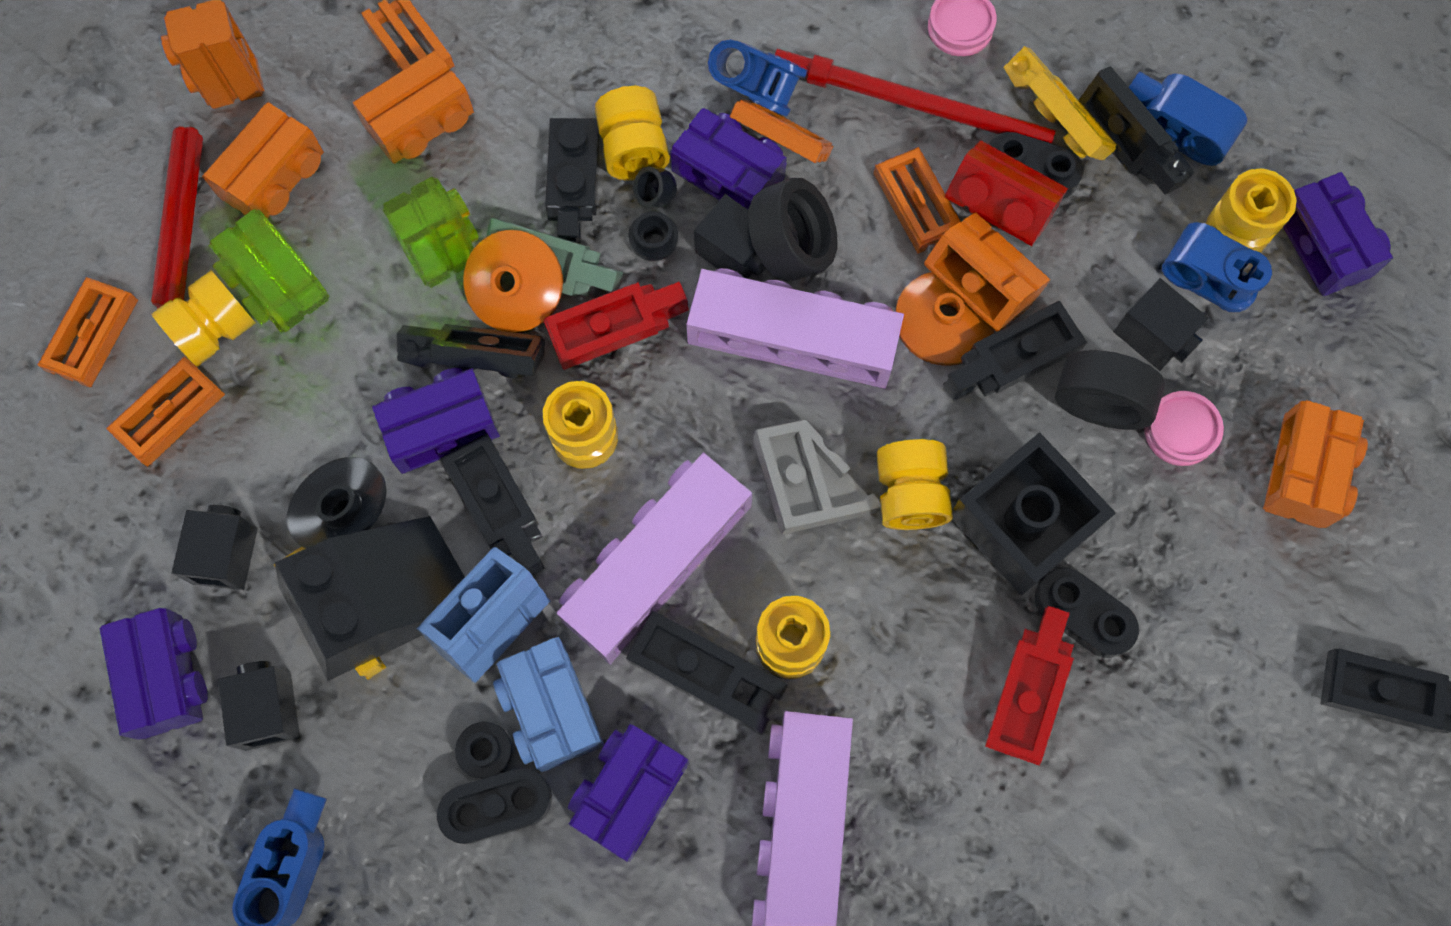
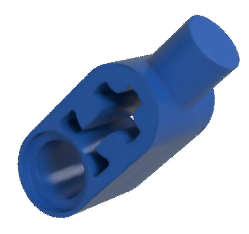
[1129,71,1247,166]
[232,789,327,926]

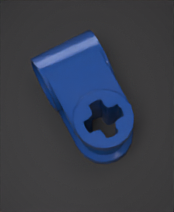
[708,39,808,116]
[1161,222,1272,312]

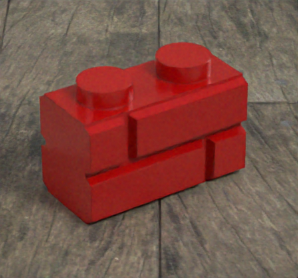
[944,140,1068,246]

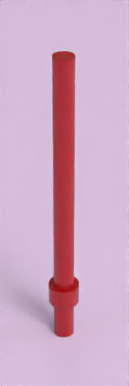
[775,48,1056,144]

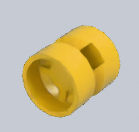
[595,85,670,181]
[1206,168,1297,253]
[151,270,256,367]
[543,381,618,469]
[877,439,953,530]
[755,595,830,679]

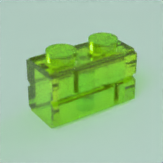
[382,176,479,288]
[209,209,330,333]

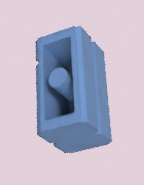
[416,547,550,683]
[493,637,604,772]

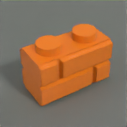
[161,0,265,109]
[352,50,474,164]
[202,102,324,225]
[924,212,1051,332]
[1263,400,1368,528]

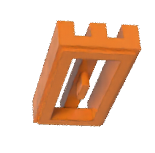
[361,0,454,71]
[729,100,834,163]
[873,147,961,254]
[37,277,138,388]
[106,356,225,467]

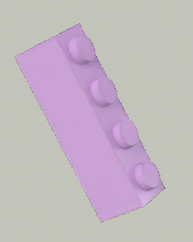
[686,269,904,389]
[557,452,752,665]
[752,711,853,926]

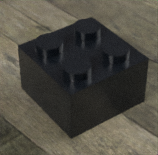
[952,432,1116,596]

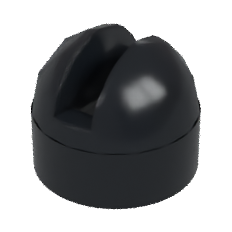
[633,166,677,208]

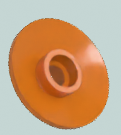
[463,230,563,332]
[895,272,995,366]

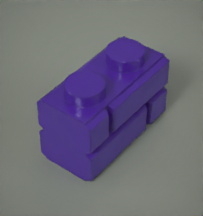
[670,108,787,210]
[1283,172,1393,297]
[372,368,500,474]
[99,608,208,740]
[567,724,689,862]

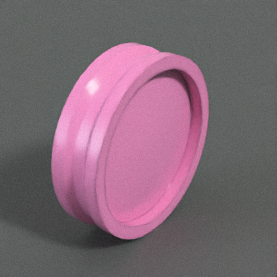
[928,0,997,56]
[1144,391,1224,466]

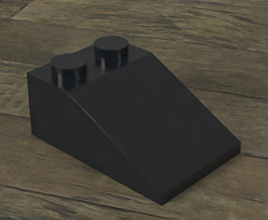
[275,516,465,681]

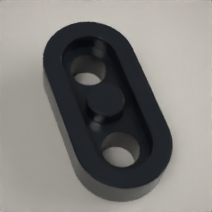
[989,132,1084,199]
[1034,568,1139,658]
[437,768,552,844]

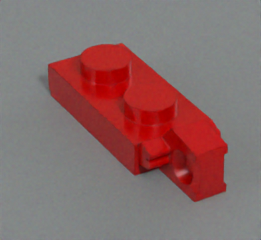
[543,281,689,370]
[985,606,1074,766]

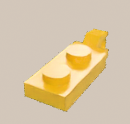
[1003,46,1117,161]

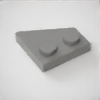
[752,420,881,535]

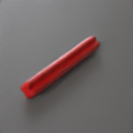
[151,126,203,309]

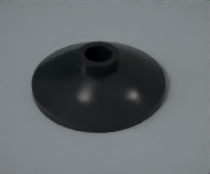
[287,457,387,549]

